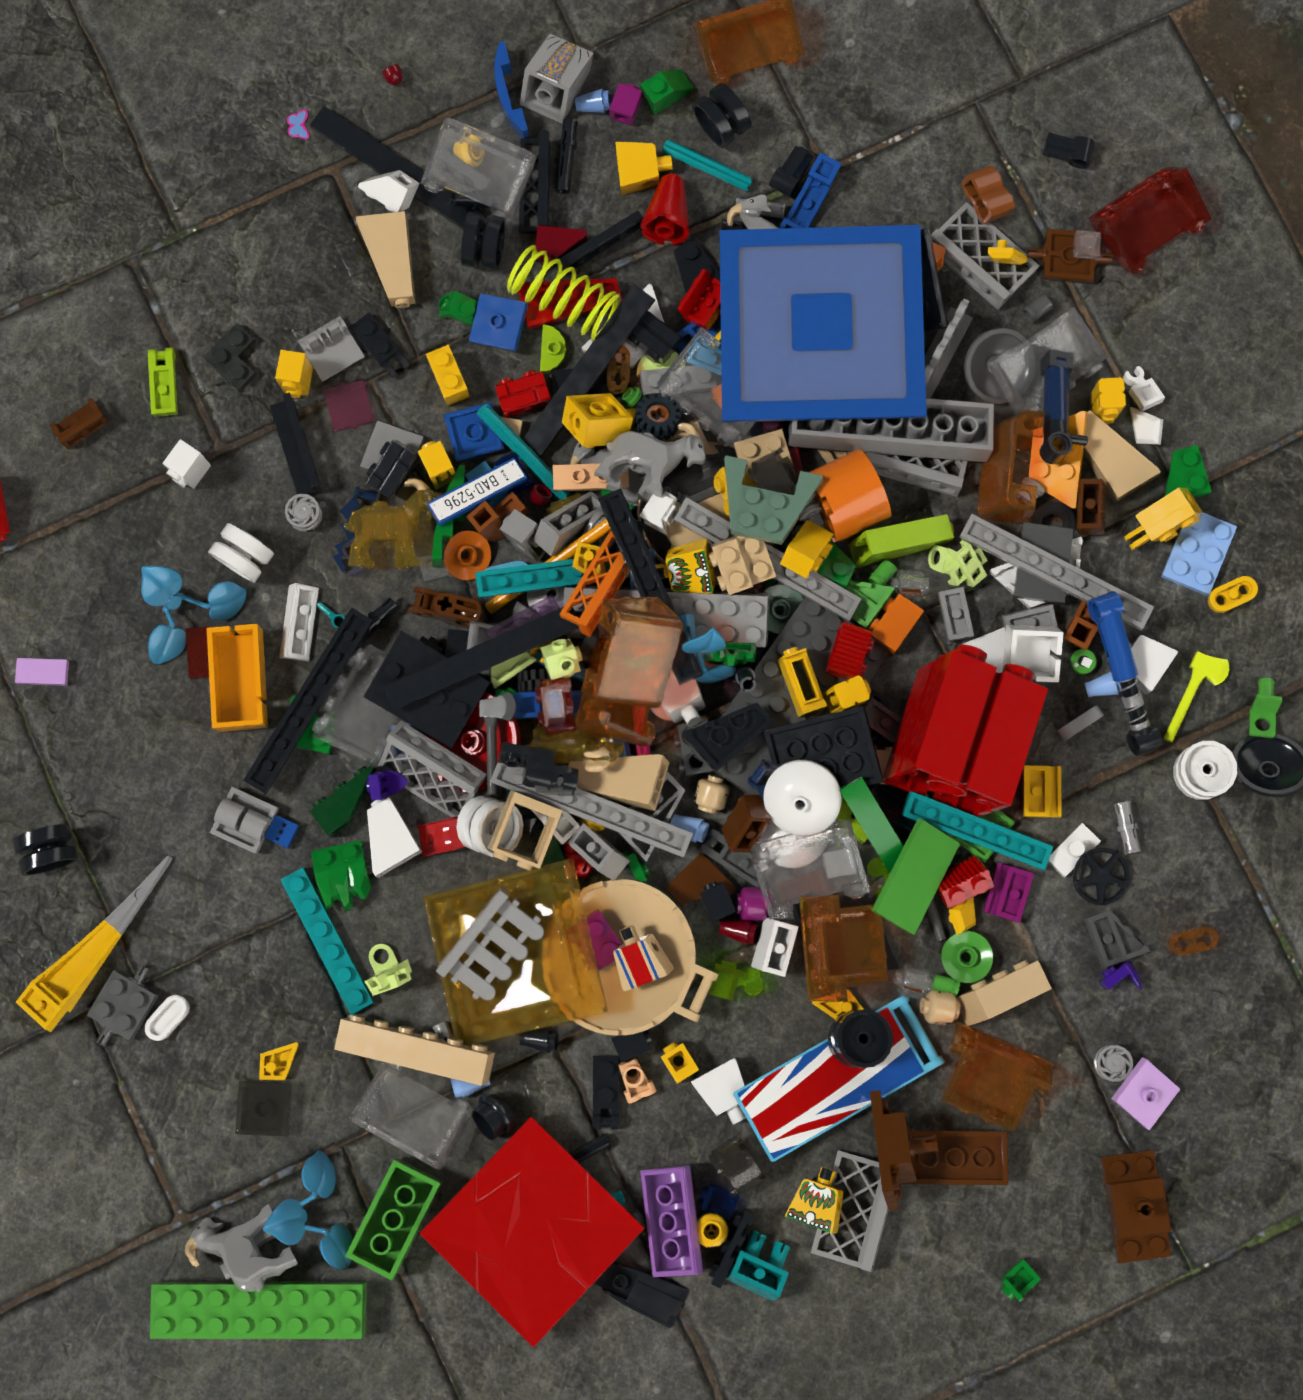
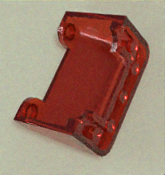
[1089,167,1212,274]

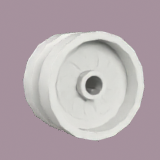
[208,523,274,583]
[1173,741,1237,800]
[456,795,524,857]

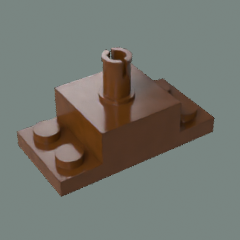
[870,1090,939,1211]
[1100,1150,1171,1264]

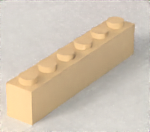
[334,1014,495,1086]

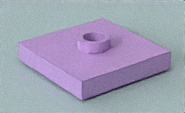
[1111,1057,1180,1130]

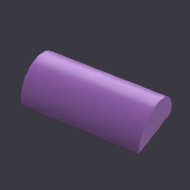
[640,1165,703,1277]

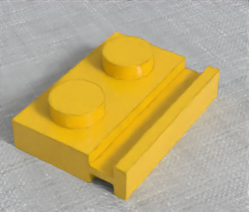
[1023,765,1062,818]

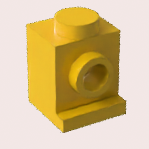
[661,1041,699,1084]

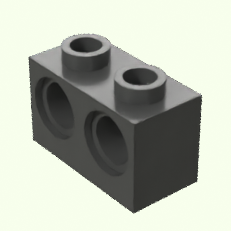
[673,720,715,778]

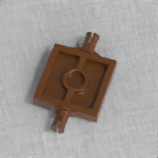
[1027,229,1113,283]

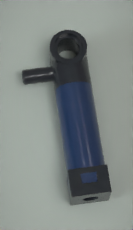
[1039,349,1088,464]

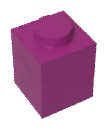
[609,83,643,127]

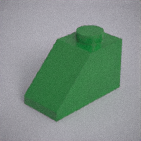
[640,69,694,115]

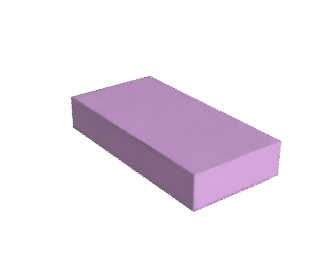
[15,658,69,686]

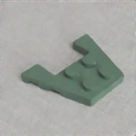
[724,455,823,545]

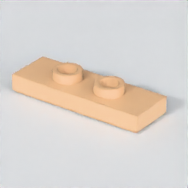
[553,463,629,492]

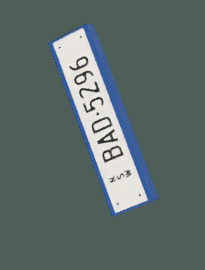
[427,458,527,527]

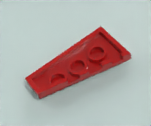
[518,278,623,329]

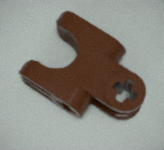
[408,586,486,629]

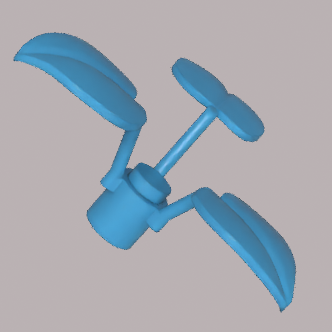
[141,565,247,664]
[622,614,737,683]
[263,1150,353,1270]

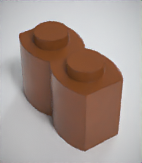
[961,165,1015,224]

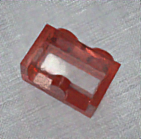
[534,677,576,735]

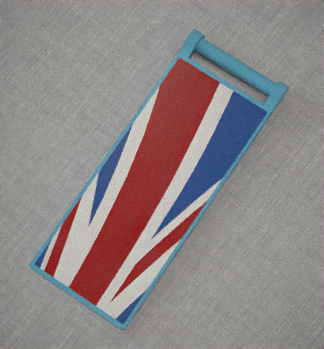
[733,994,945,1162]

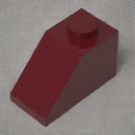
[535,225,588,266]

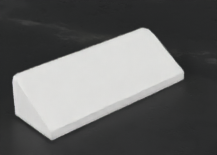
[279,583,319,662]

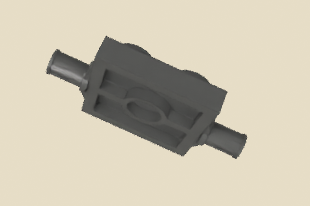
[87,965,159,1047]

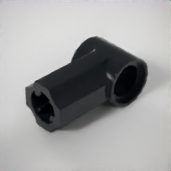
[1043,132,1095,169]
[769,146,813,198]

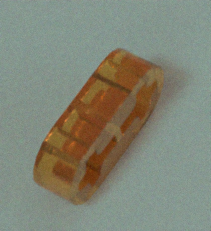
[606,346,630,394]
[1168,927,1218,956]

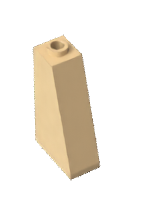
[356,211,416,308]
[1083,410,1161,503]
[568,754,670,811]

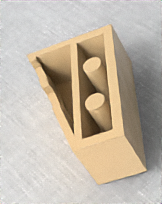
[956,960,1052,1027]

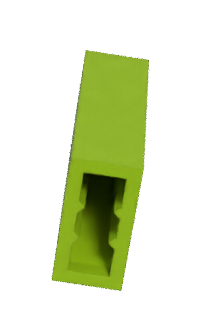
[848,514,954,568]

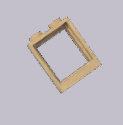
[487,790,563,871]

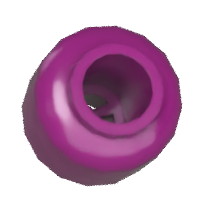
[735,887,773,921]

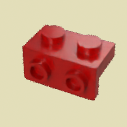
[677,269,721,331]

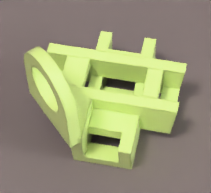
[928,540,987,587]
[364,944,412,996]

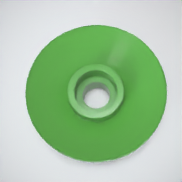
[941,931,993,983]

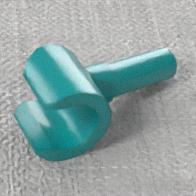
[317,602,345,629]

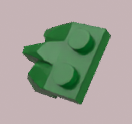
[702,642,756,666]
[311,840,371,912]

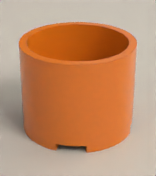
[808,449,891,543]

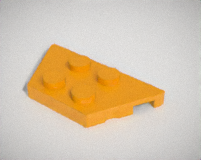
[1029,411,1087,509]

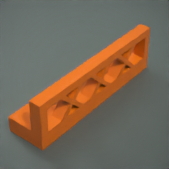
[560,530,629,637]

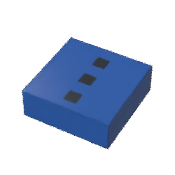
[264,815,299,849]

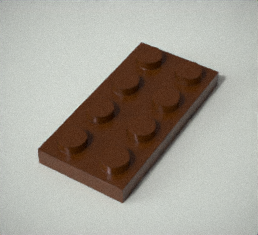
[902,1130,1009,1185]

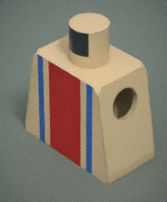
[613,925,674,992]

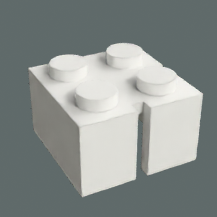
[1002,625,1063,682]

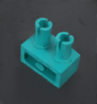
[725,1230,790,1301]

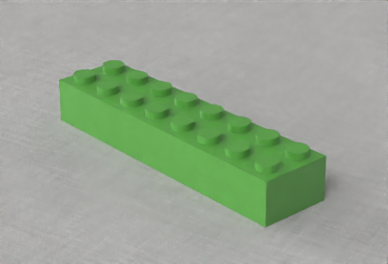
[150,1281,367,1339]

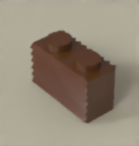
[1077,479,1107,535]
[721,794,772,853]

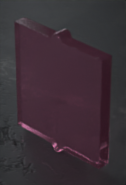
[324,380,374,432]

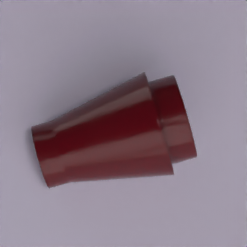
[719,919,758,946]

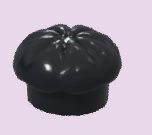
[472,1094,516,1141]

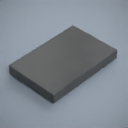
[1013,522,1074,604]

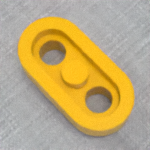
[1208,576,1258,613]

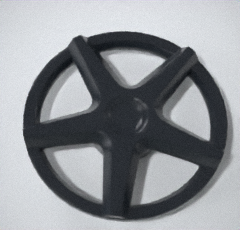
[1073,847,1129,905]

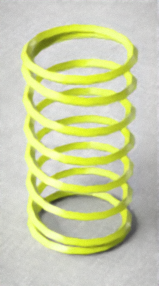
[507,245,621,342]

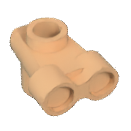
[618,1057,657,1104]

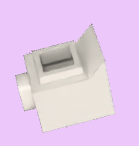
[639,491,678,536]

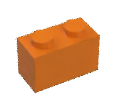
[868,594,924,655]

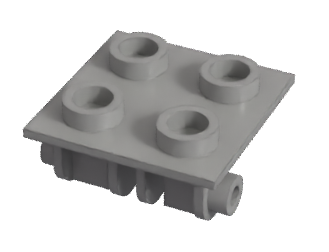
[298,316,365,382]

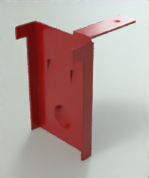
[416,817,465,857]

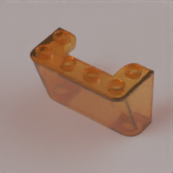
[977,410,1045,524]
[581,597,683,708]

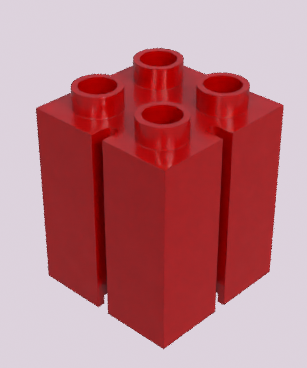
[883,644,1048,817]

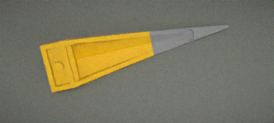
[16,856,173,1032]

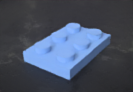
[1161,513,1237,596]

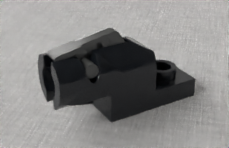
[498,742,578,796]

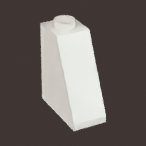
[367,797,422,878]

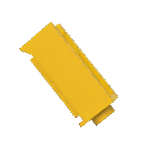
[778,647,827,718]

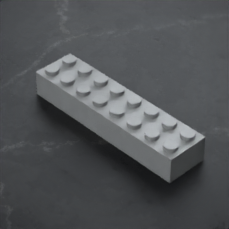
[788,398,994,462]
[564,585,770,647]

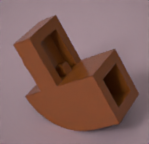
[466,491,530,541]
[1063,600,1098,650]

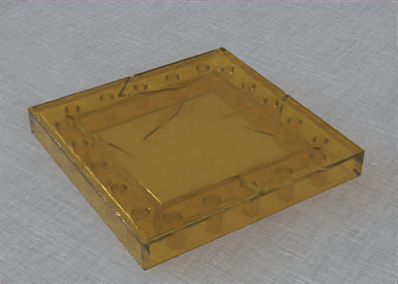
[423,859,608,1046]

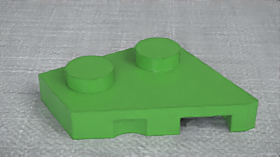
[846,580,896,629]

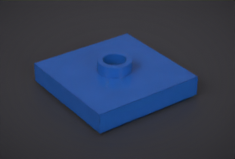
[469,293,528,352]
[444,402,505,463]

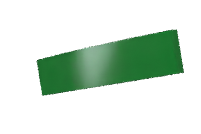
[432,465,465,568]
[839,776,904,873]

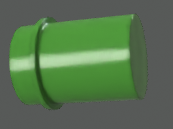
[868,559,898,586]
[931,973,960,997]

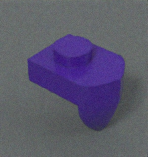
[367,770,408,801]
[1098,960,1142,991]

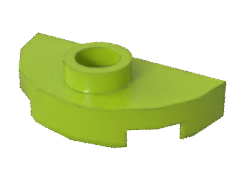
[540,324,566,374]

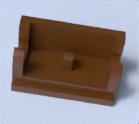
[50,398,109,449]

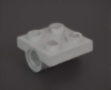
[210,787,279,854]

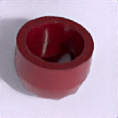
[382,64,403,85]
[530,484,552,506]

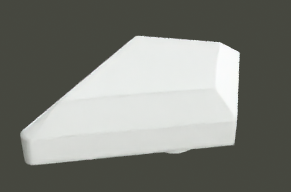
[1130,407,1163,445]

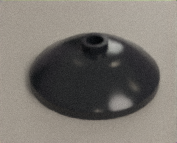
[1233,734,1303,797]

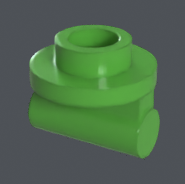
[622,387,649,409]

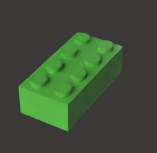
[345,1158,444,1280]

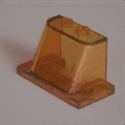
[799,895,888,1002]
[941,1022,1053,1132]

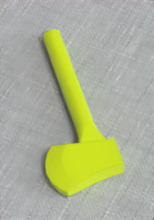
[1163,652,1229,743]

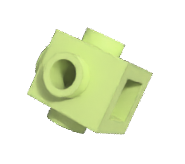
[540,639,583,680]

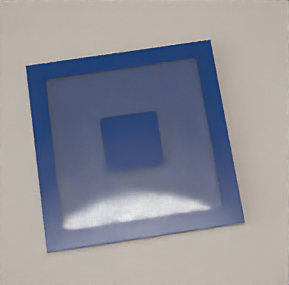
[720,225,927,422]

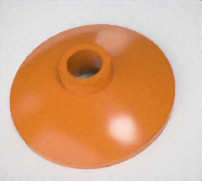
[443,530,491,580]

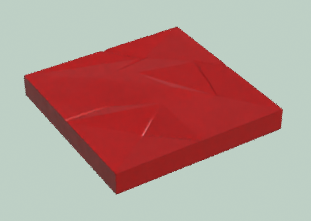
[419,1117,644,1348]

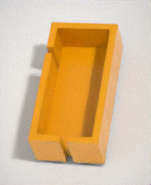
[207,624,268,732]

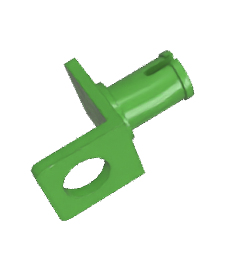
[1249,678,1282,738]

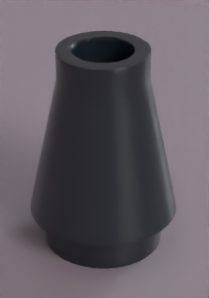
[519,1027,559,1053]

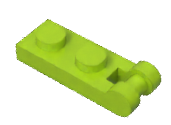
[148,347,178,417]

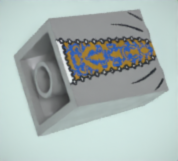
[519,34,593,124]

